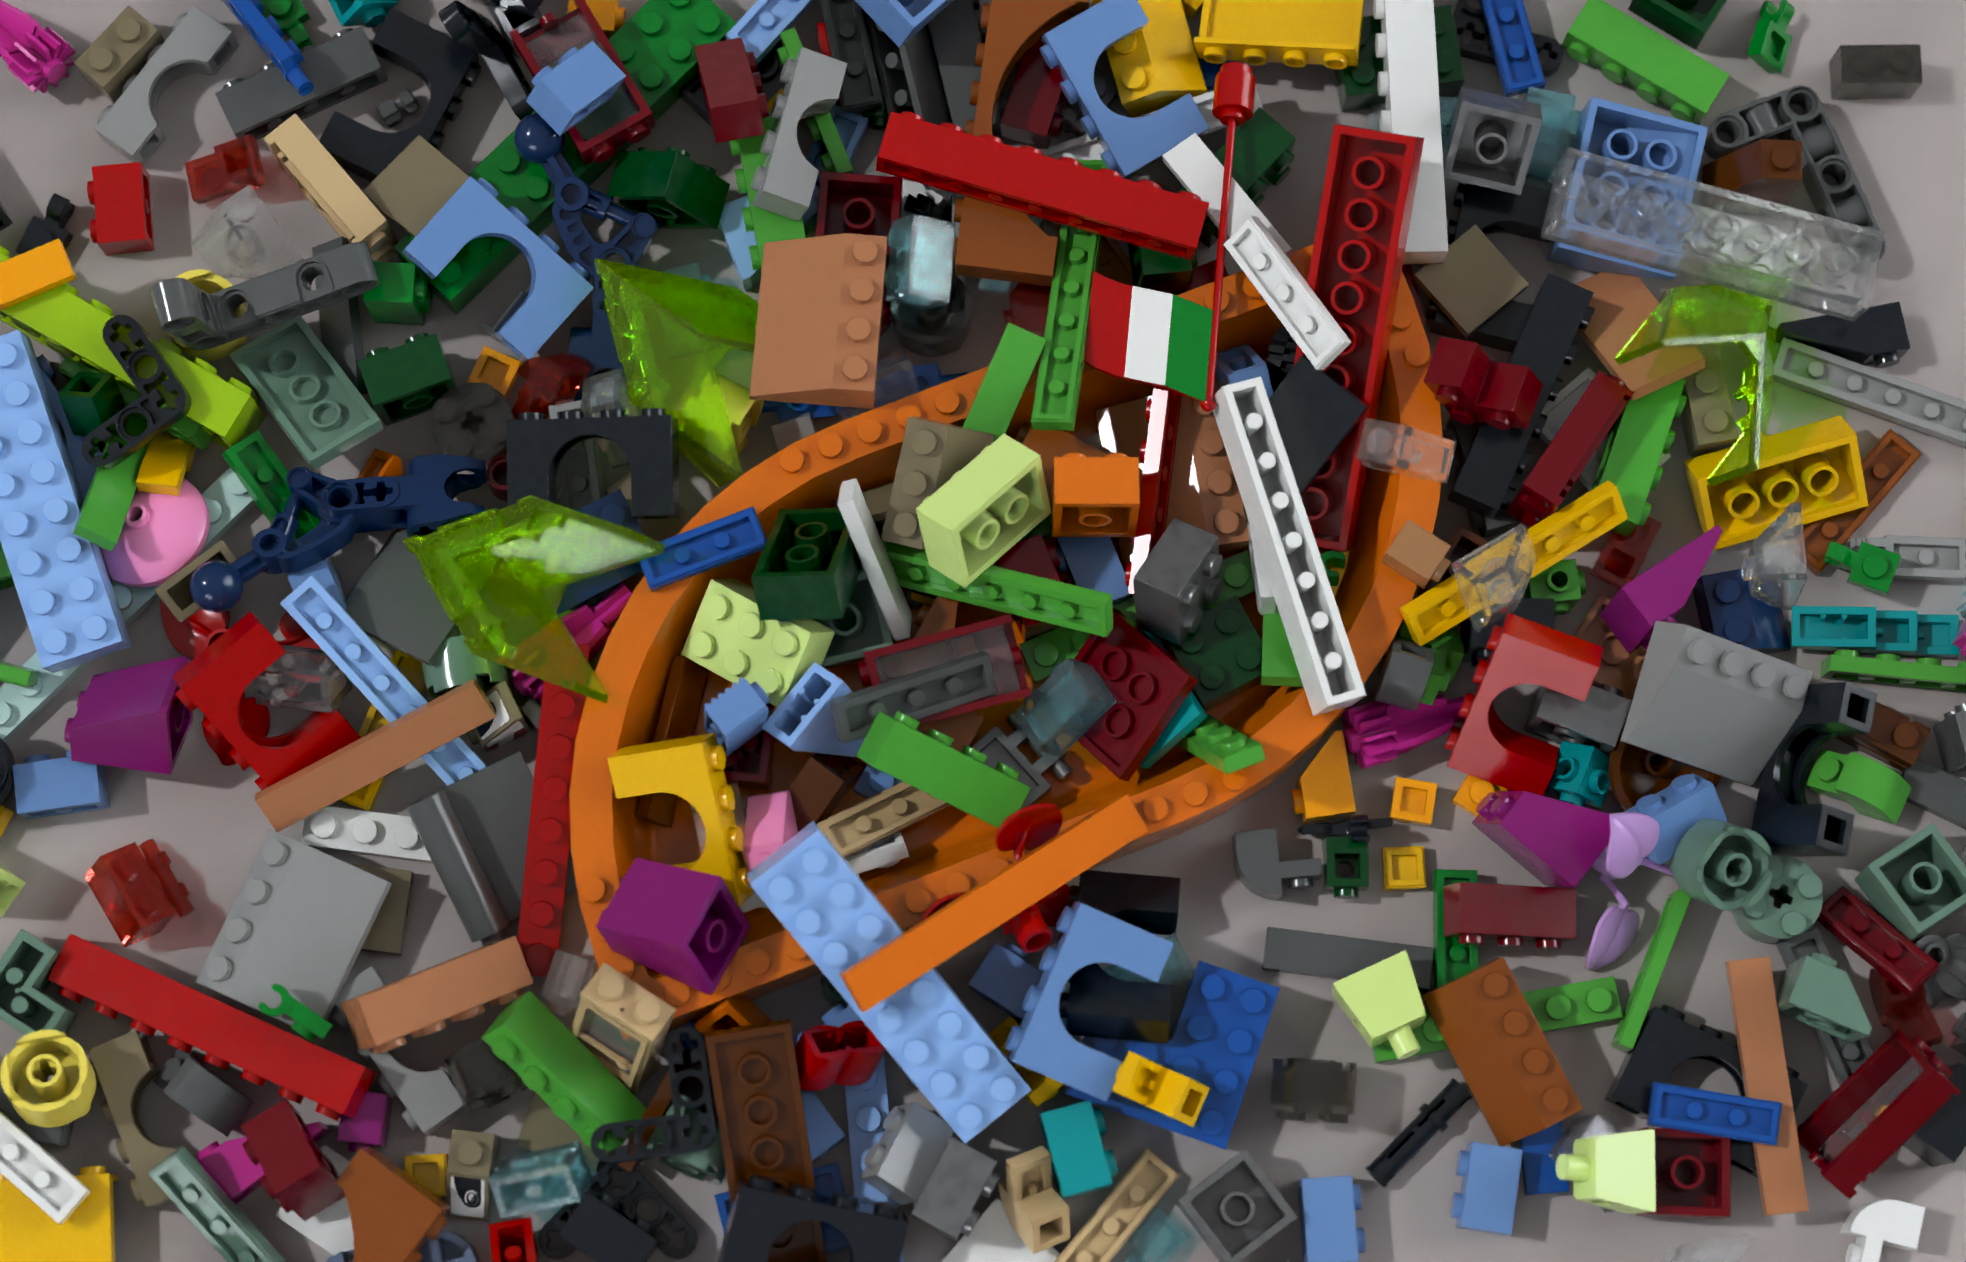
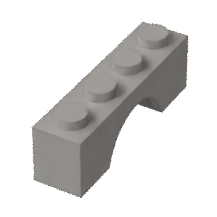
[94,5,240,166]
[750,47,848,221]
[331,966,471,1136]

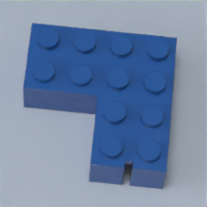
[1064,960,1280,1149]

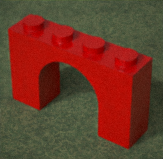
[172,611,361,790]
[1444,613,1603,796]

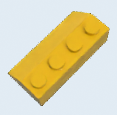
[1092,0,1208,118]
[1684,415,1869,551]

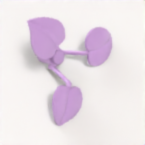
[1585,812,1675,970]

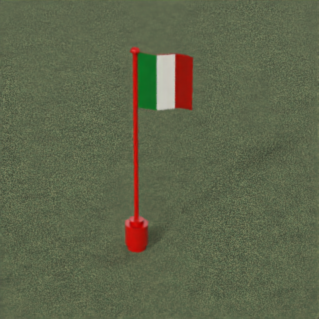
[1085,62,1256,412]

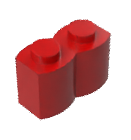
[795,1021,886,1091]

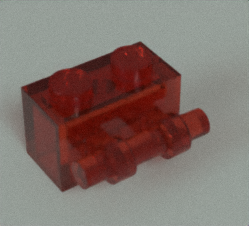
[84,839,194,948]

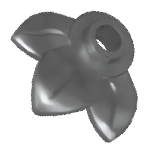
[1913,933,1966,1009]

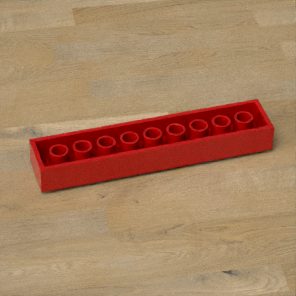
[1293,124,1424,552]

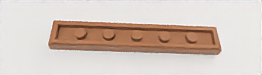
[255,678,496,832]
[1725,956,1809,1216]

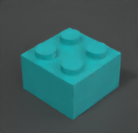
[1039,1100,1118,1200]

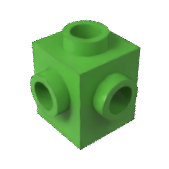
[1522,559,1586,616]

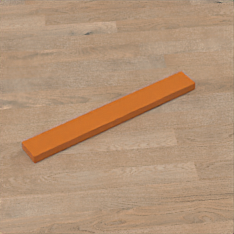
[840,793,1148,1012]

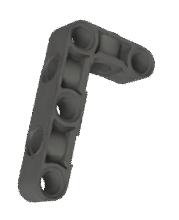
[1704,85,1886,275]
[150,242,380,350]

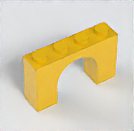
[607,733,753,907]

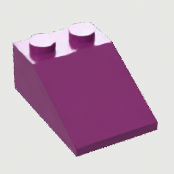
[1600,525,1723,654]

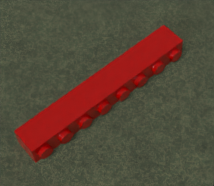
[876,111,1209,261]
[48,933,376,1121]

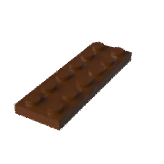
[705,1019,827,1262]

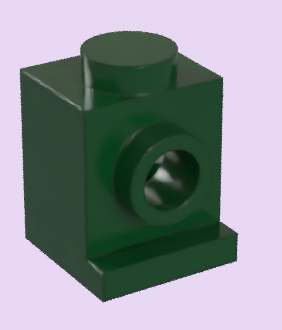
[1322,837,1369,899]

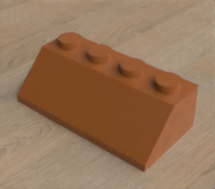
[1421,957,1583,1146]

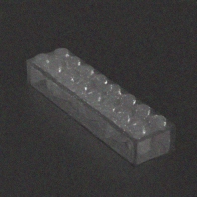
[1540,147,1885,322]

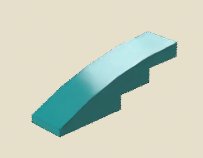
[1791,606,1959,658]

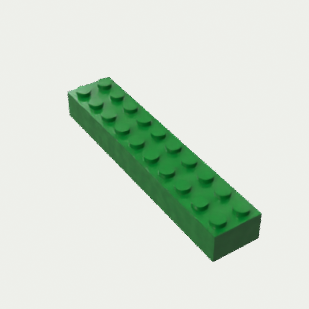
[394,0,736,315]

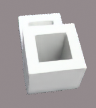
[1840,1200,1925,1262]

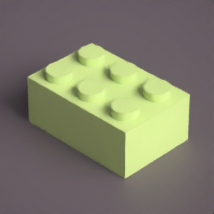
[916,434,1052,588]
[681,578,835,707]

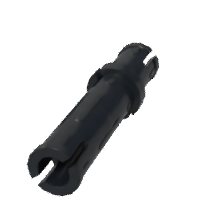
[1365,1078,1472,1188]

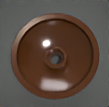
[1609,726,1721,811]

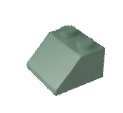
[1776,953,1872,1043]

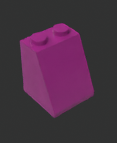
[64,657,193,775]
[1472,791,1610,888]
[596,857,750,995]

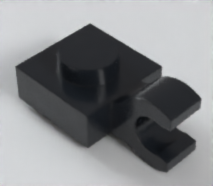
[15,193,75,255]

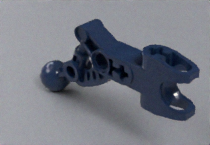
[514,112,660,408]
[190,454,488,613]

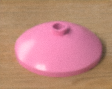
[99,479,210,588]

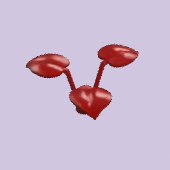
[160,599,331,766]
[919,803,1070,953]

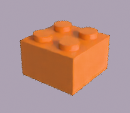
[1051,453,1140,537]

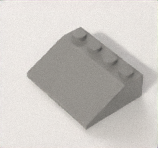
[1621,621,1813,786]
[196,829,392,1038]

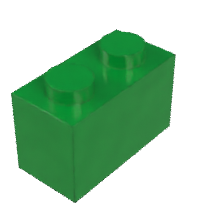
[363,261,433,326]

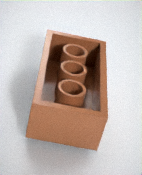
[341,936,534,1054]

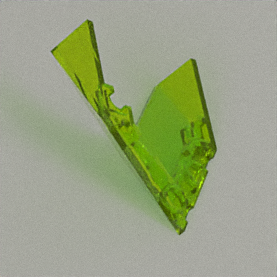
[594,258,758,488]
[1615,281,1779,487]
[402,495,665,703]

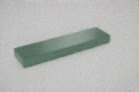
[148,1146,286,1262]

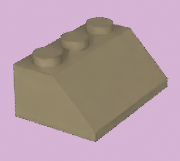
[881,416,995,550]

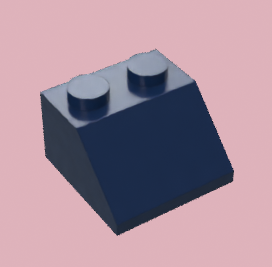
[1693,569,1791,654]

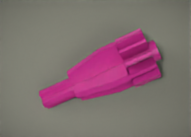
[0,0,75,93]
[505,582,633,703]
[1342,693,1474,769]

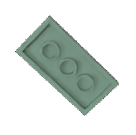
[229,316,384,471]

